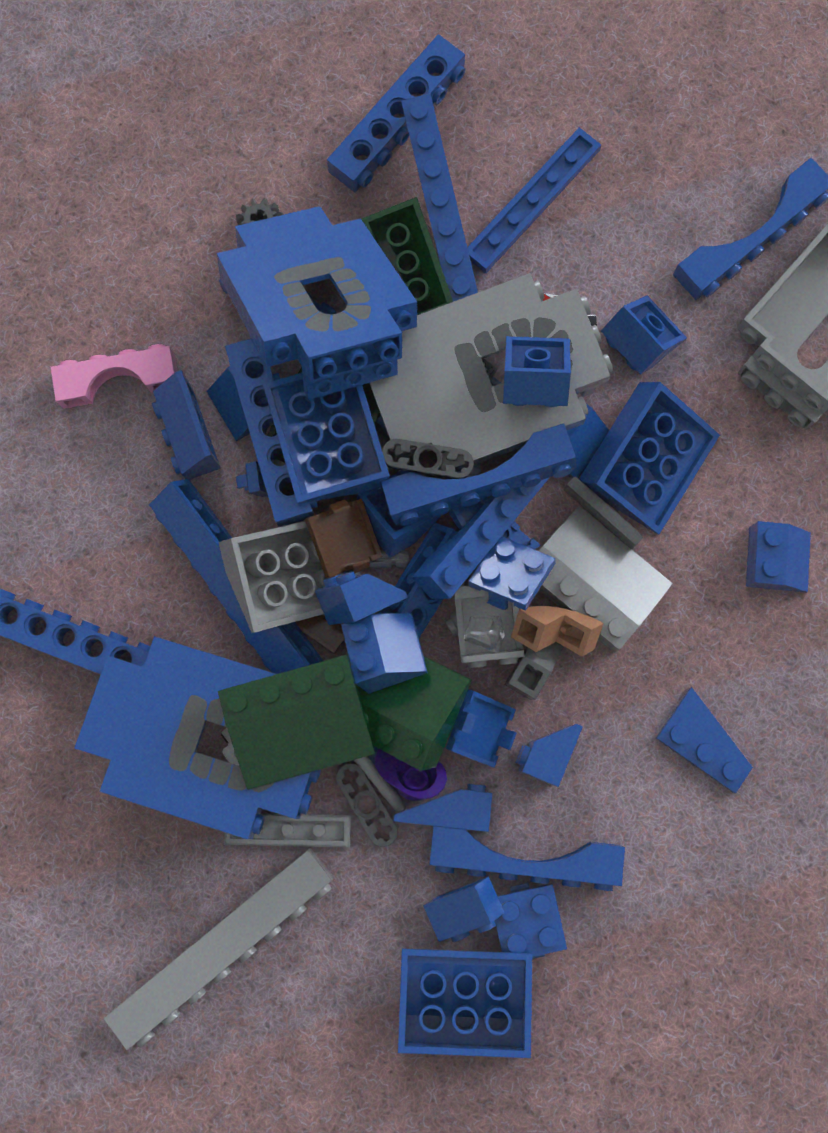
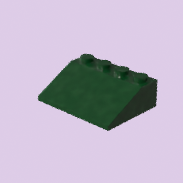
[346,652,472,771]
[218,655,375,790]

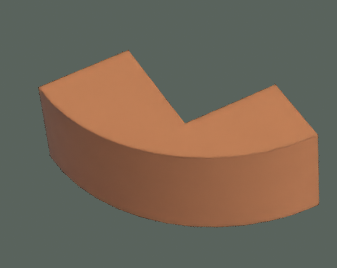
[511,606,604,657]

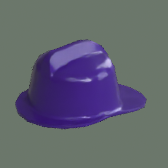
[375,748,447,801]

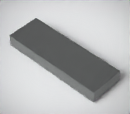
[564,477,643,549]

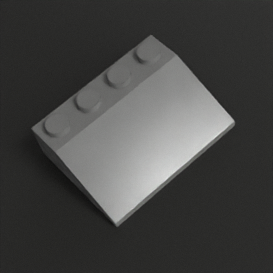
[539,506,673,653]
[218,522,360,633]

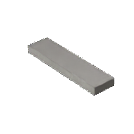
[224,813,351,848]

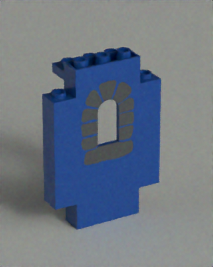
[217,206,417,400]
[74,636,321,839]

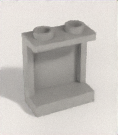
[454,585,525,668]

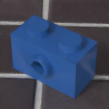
[423,876,505,942]

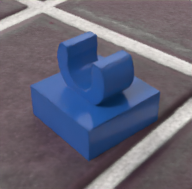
[236,461,268,497]

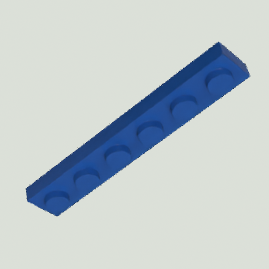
[467,127,601,273]

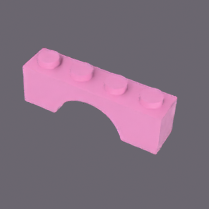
[51,344,177,409]

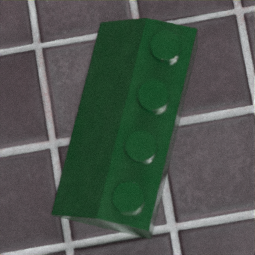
[361,197,453,315]

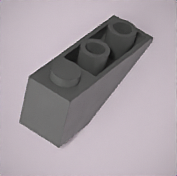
[504,605,564,700]

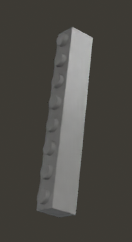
[103,848,334,1050]

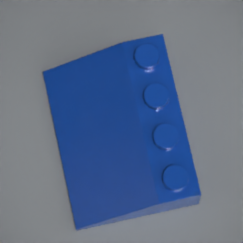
[263,373,390,504]
[579,382,720,535]
[398,948,532,1058]

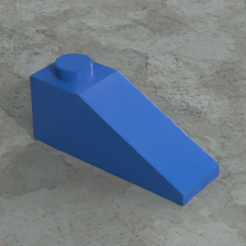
[393,784,493,832]

